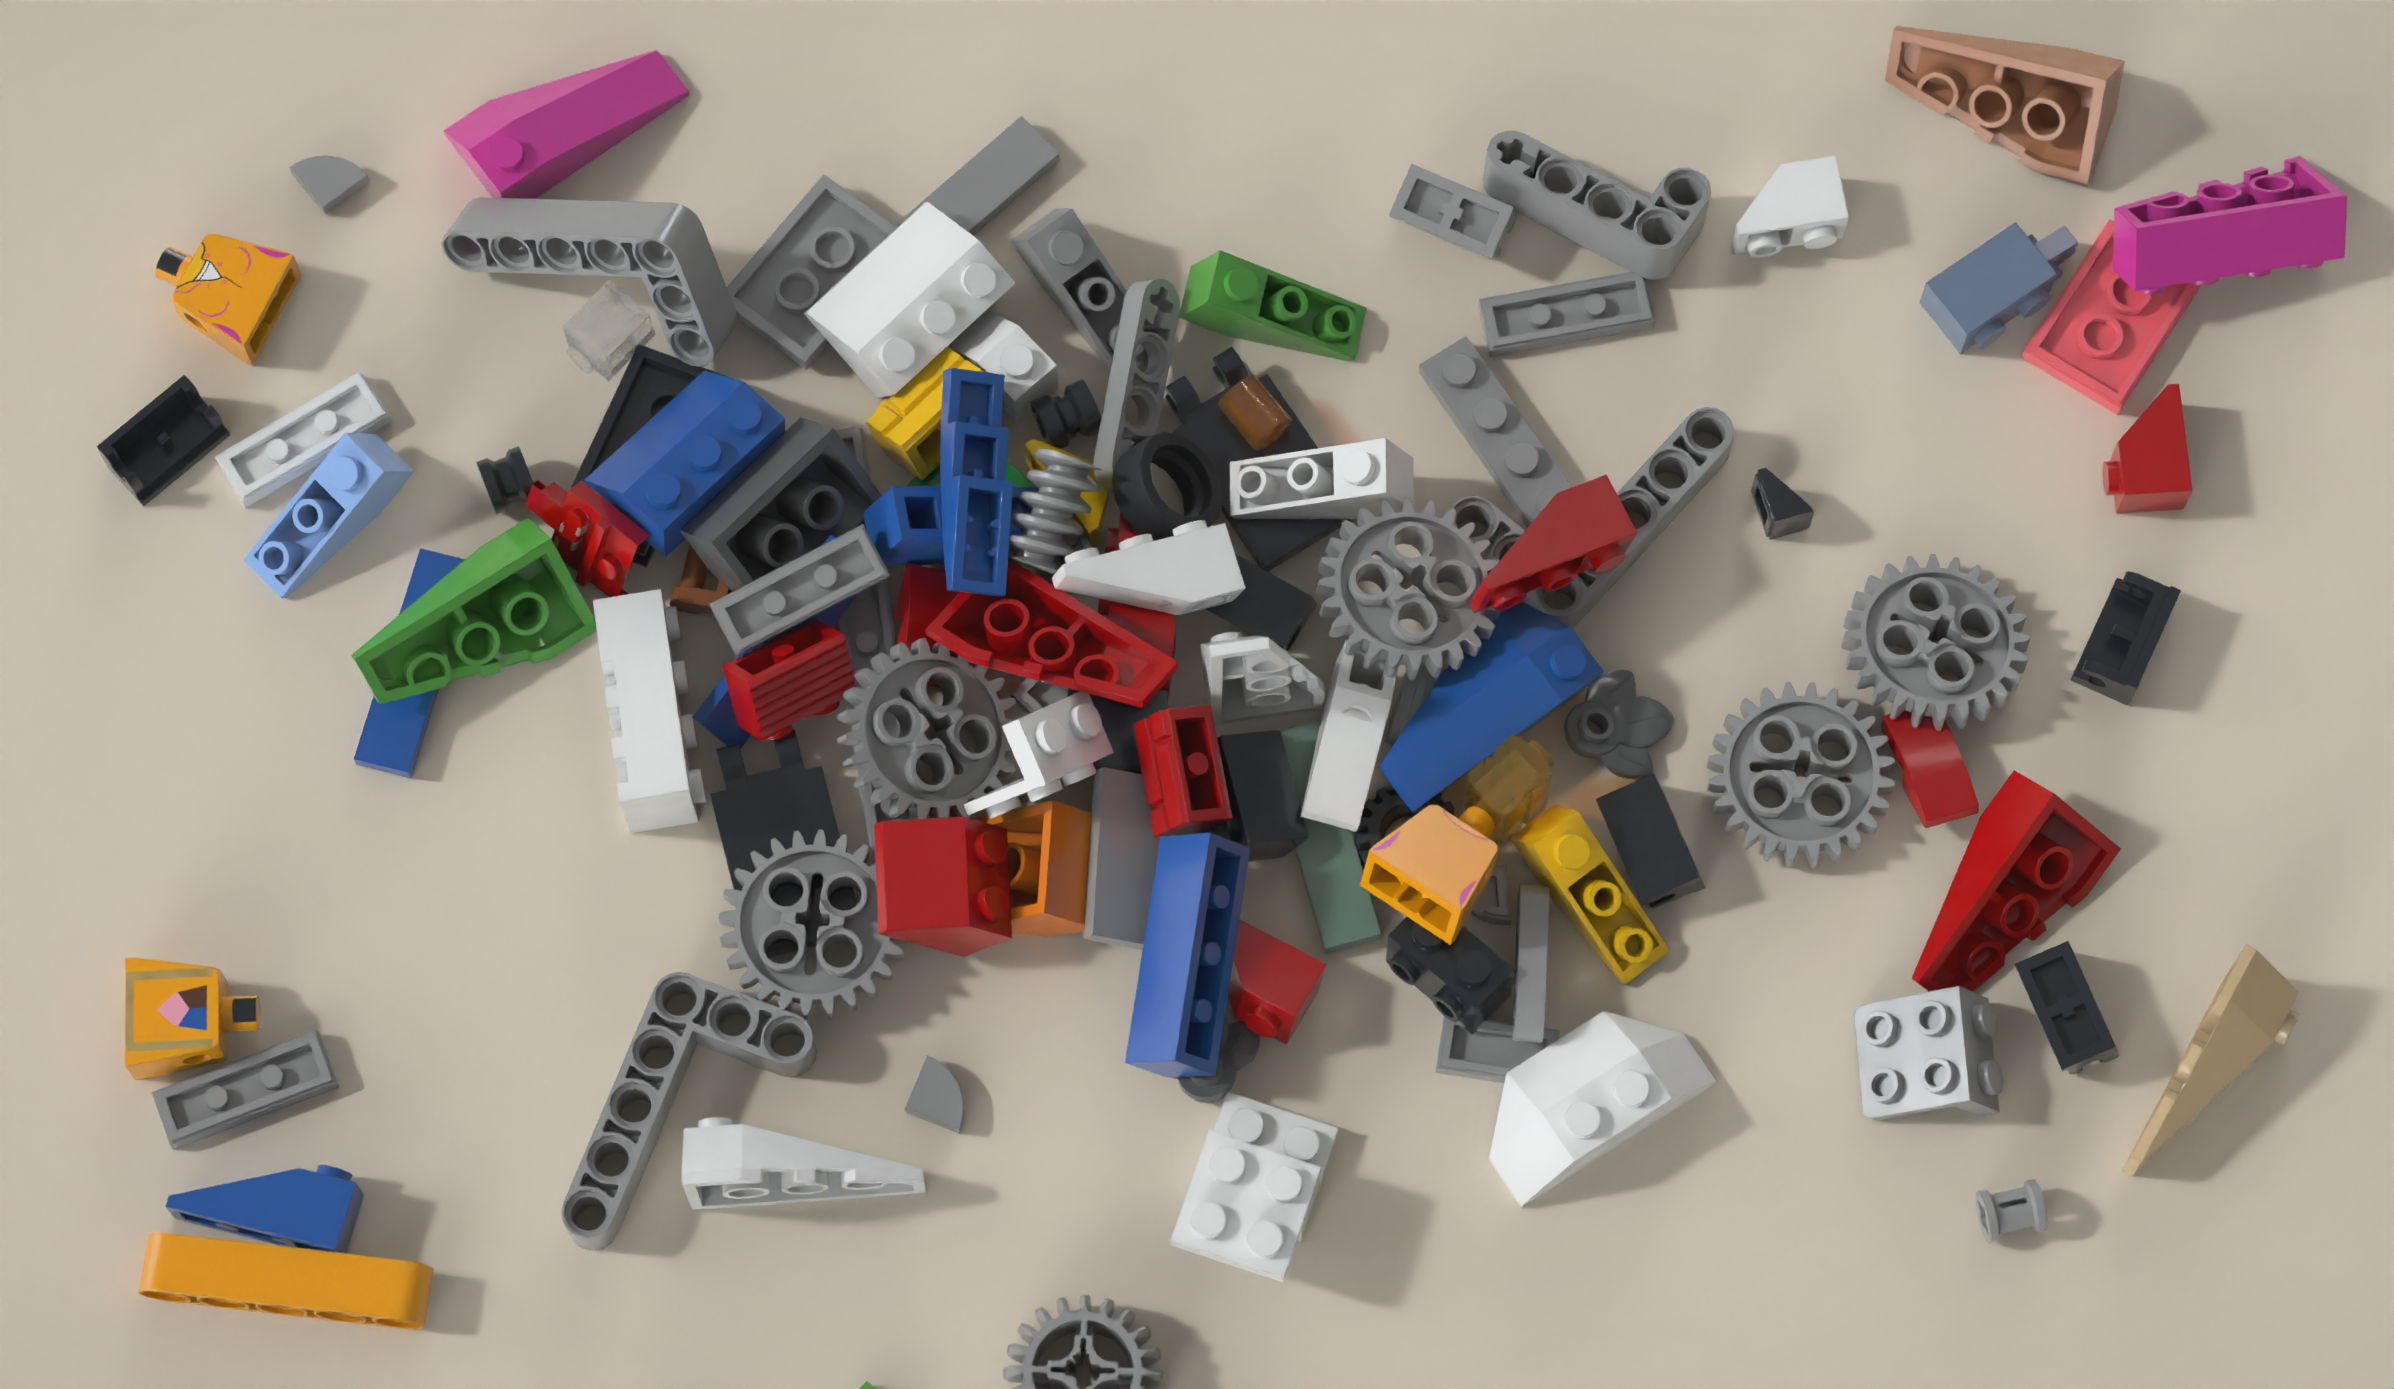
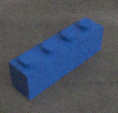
[1125,833,1250,1077]

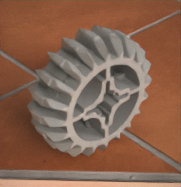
[1003,1295,1164,1389]

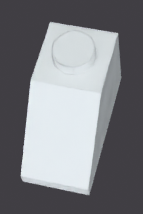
[948,309,1059,424]

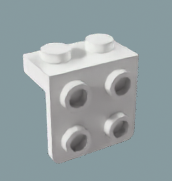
[964,692,1114,818]

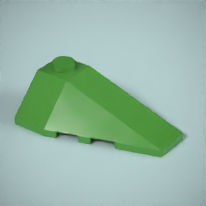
[351,517,597,704]

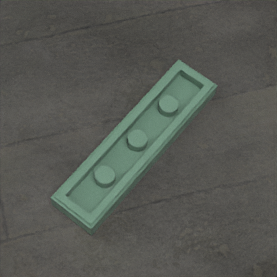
[1280,720,1381,954]

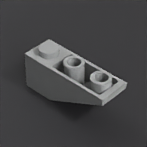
[1011,208,1150,371]

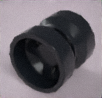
[1030,379,1101,449]

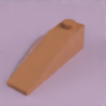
[1885,26,2125,184]

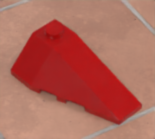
[1911,770,2121,992]

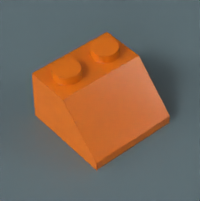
[974,800,1092,937]

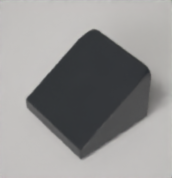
[1751,468,1814,540]

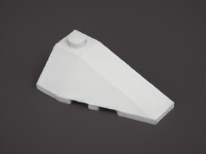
[682,1117,926,1210]

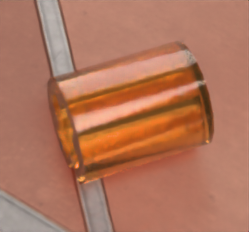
[1218,374,1292,451]

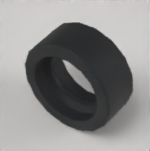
[1112,431,1223,541]

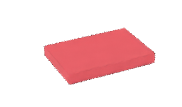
[2021,219,2201,415]

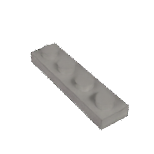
[1419,336,1572,528]

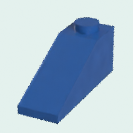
[863,486,1039,566]
[165,1165,364,1253]

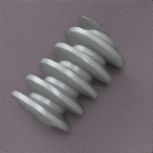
[1008,449,1102,575]

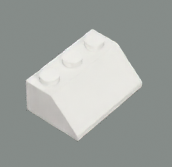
[804,202,1015,398]

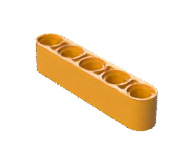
[138,1232,434,1329]

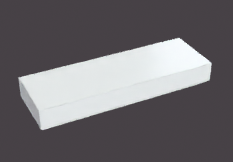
[215,371,392,508]

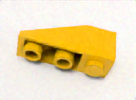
[1510,804,1670,985]

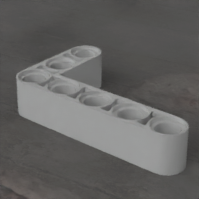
[441,197,738,367]
[1450,407,1734,628]
[561,972,817,1250]

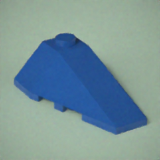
[1378,601,1604,813]

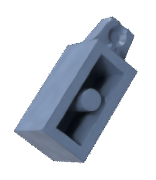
[1920,222,2078,354]

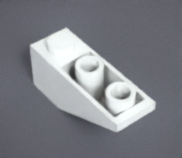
[1230,438,1414,519]
[1052,520,1245,615]
[1301,639,1399,832]

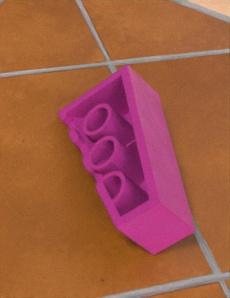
[2113,156,2347,294]

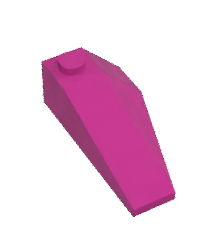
[444,50,690,199]

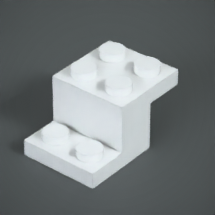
[1170,1092,1339,1282]

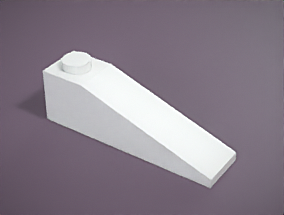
[1201,632,1325,725]

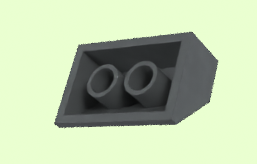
[680,417,882,592]

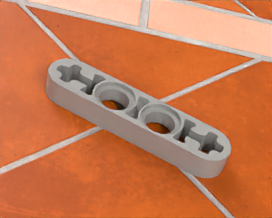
[1093,278,1180,492]

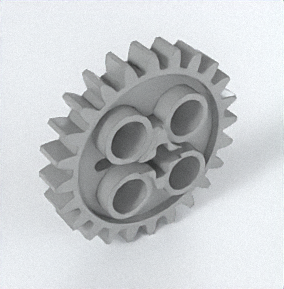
[1316,497,1501,680]
[1841,554,2030,731]
[837,638,1016,819]
[1707,682,1895,868]
[719,830,904,1020]

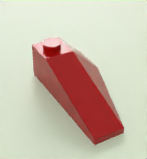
[926,558,1179,708]

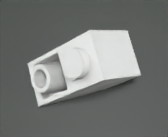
[1732,156,1849,258]

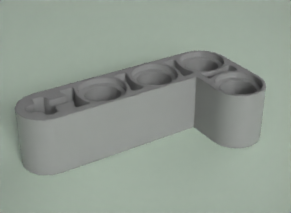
[1483,131,1711,280]

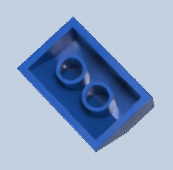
[584,370,785,558]

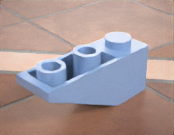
[243,433,414,598]

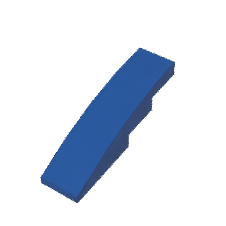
[940,368,1013,597]

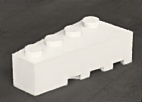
[593,589,706,833]

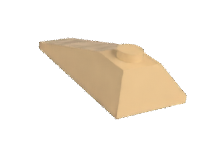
[2122,944,2300,1176]

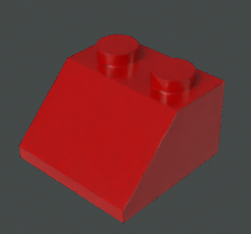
[874,817,1012,957]

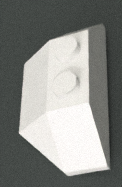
[1489,1011,1716,1208]

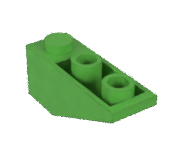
[1179,250,1367,362]

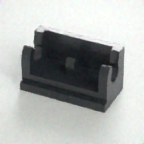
[97,375,230,507]
[1206,554,1318,651]
[2070,571,2181,706]
[1596,773,1705,908]
[2015,941,2119,1074]

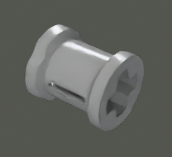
[1976,1179,2048,1243]

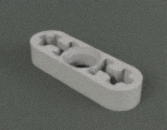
[1512,883,1549,1043]

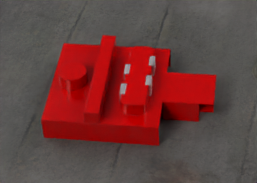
[525,480,650,597]

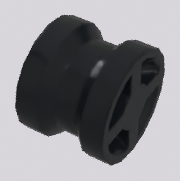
[476,446,533,514]

